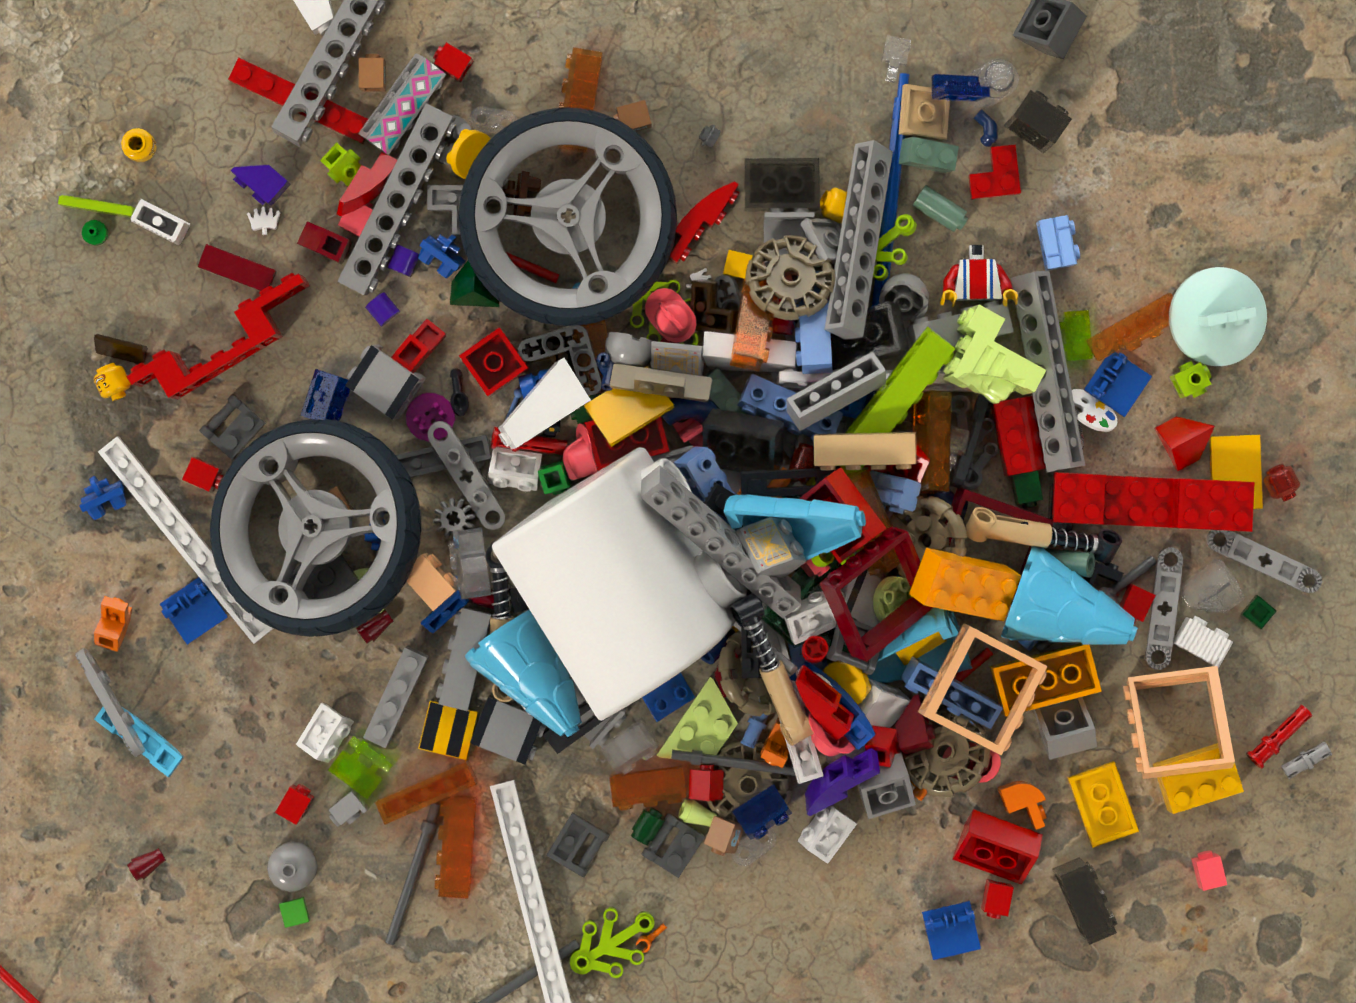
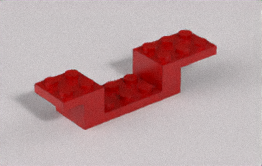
[126,273,310,400]
[1052,472,1255,532]

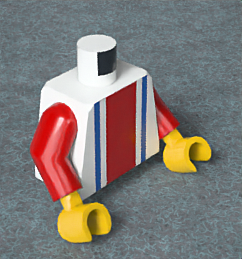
[940,245,1018,307]

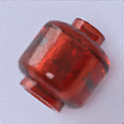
[1263,463,1301,502]

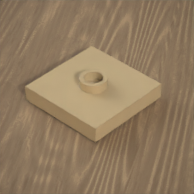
[899,84,951,140]

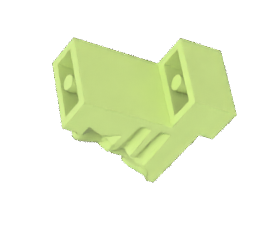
[943,305,1046,404]

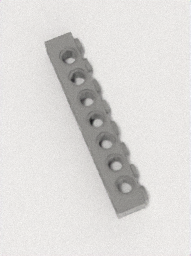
[271,0,386,147]
[337,103,456,295]
[824,140,893,340]
[1011,271,1085,472]
[641,465,802,618]

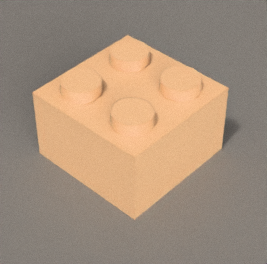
[406,553,459,611]

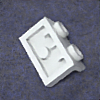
[488,447,542,492]
[784,591,836,645]
[296,703,354,763]
[798,805,857,864]

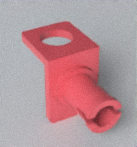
[672,419,711,450]

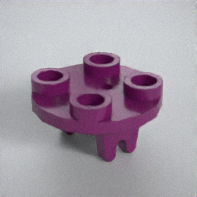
[406,393,456,442]

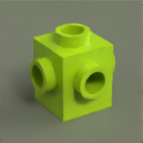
[320,142,361,186]
[1169,361,1212,398]

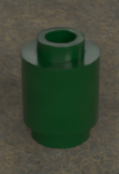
[631,807,665,846]

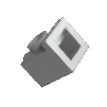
[329,788,370,827]

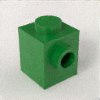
[538,460,572,495]

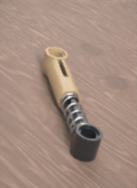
[965,507,1122,564]
[485,540,514,702]
[730,593,814,746]

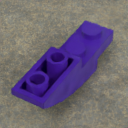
[805,748,880,816]

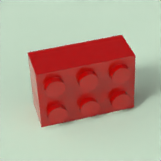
[585,417,670,471]
[799,467,886,564]

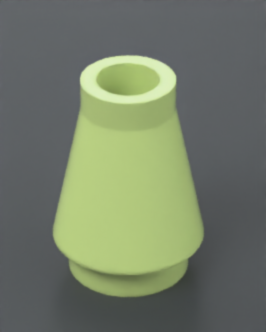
[678,799,717,827]

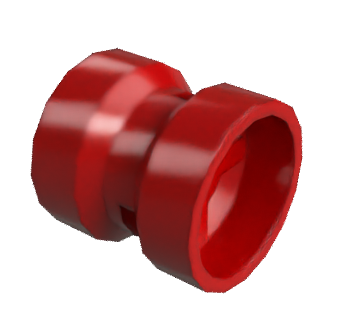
[801,636,828,664]

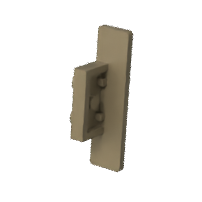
[610,363,712,402]

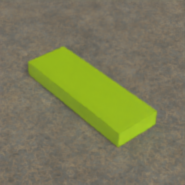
[58,195,136,218]

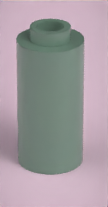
[912,185,968,232]
[1045,548,1095,578]

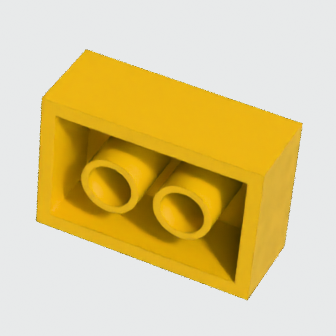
[1153,743,1244,814]

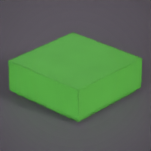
[279,897,310,928]

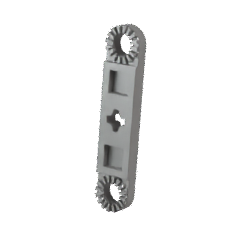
[428,421,505,530]
[1206,530,1322,593]
[1145,547,1183,670]
[75,648,145,757]

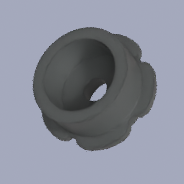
[699,124,721,148]

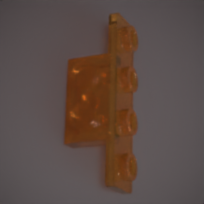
[1086,293,1173,361]

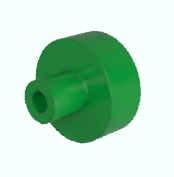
[82,220,108,246]

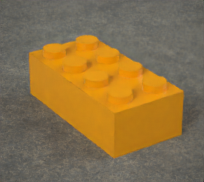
[909,548,1021,622]
[989,643,1102,717]

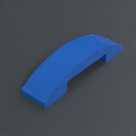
[789,662,875,750]

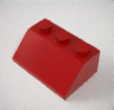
[991,396,1046,476]
[952,809,1043,885]

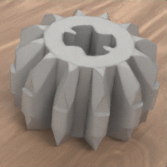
[433,498,475,540]

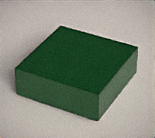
[1241,595,1277,630]

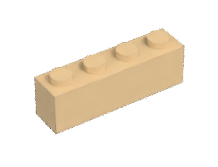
[814,432,917,470]

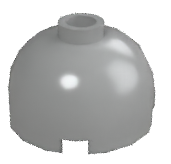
[879,273,929,323]
[605,332,652,368]
[267,841,318,892]

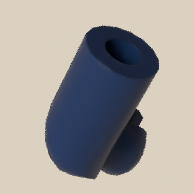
[973,109,998,147]
[596,352,615,391]

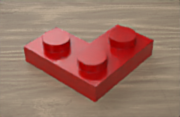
[968,144,1021,200]

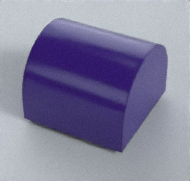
[387,245,419,278]
[365,292,400,327]

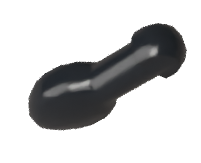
[450,368,469,417]

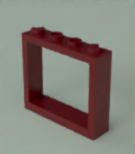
[945,487,1054,605]
[819,526,934,662]

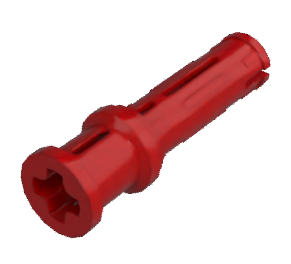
[491,427,567,455]
[1246,705,1313,769]

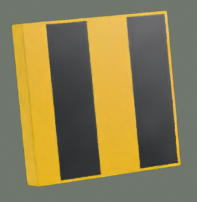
[418,700,478,760]

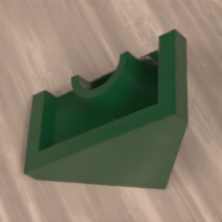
[450,261,500,307]

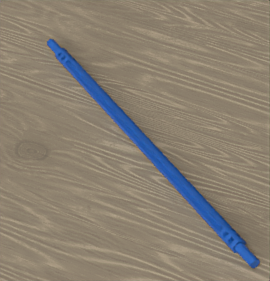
[864,73,909,408]

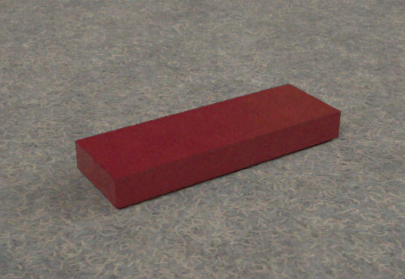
[197,244,276,291]

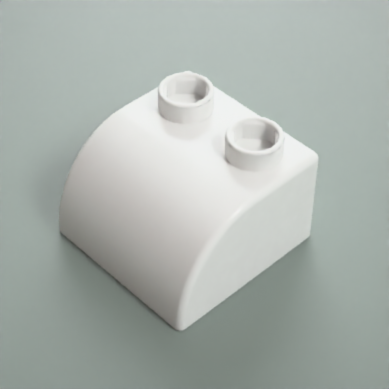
[492,447,747,721]

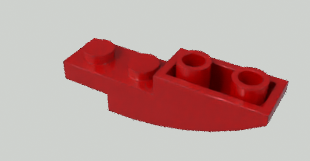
[669,181,740,264]
[391,319,446,373]

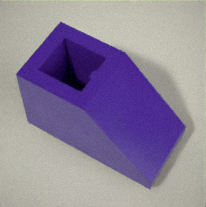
[231,165,291,206]

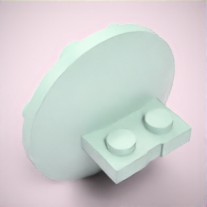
[1169,267,1267,366]

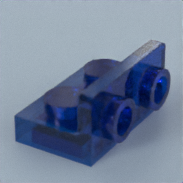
[931,74,990,102]
[300,369,350,421]
[732,784,792,840]

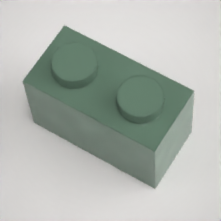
[898,137,959,173]

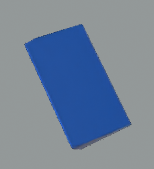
[420,589,469,634]

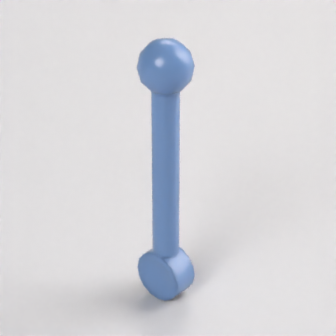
[505,388,523,420]

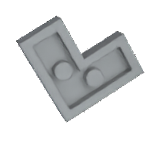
[427,185,463,236]

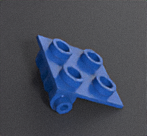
[1084,349,1152,417]
[160,577,228,645]
[642,672,695,722]
[922,901,981,960]

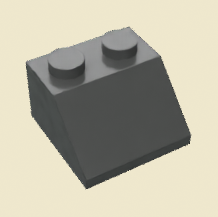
[1013,0,1087,59]

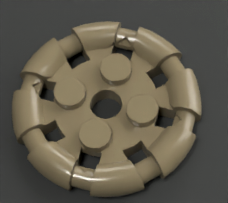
[746,235,835,320]
[886,496,967,579]
[718,631,791,716]
[902,709,990,797]
[706,741,792,829]

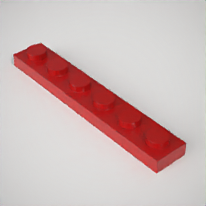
[228,57,368,144]

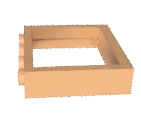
[918,623,1047,755]
[1123,666,1235,779]

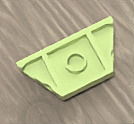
[657,677,738,759]

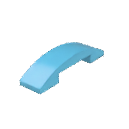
[94,706,184,777]

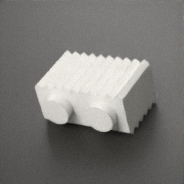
[131,199,190,245]
[1173,616,1233,668]

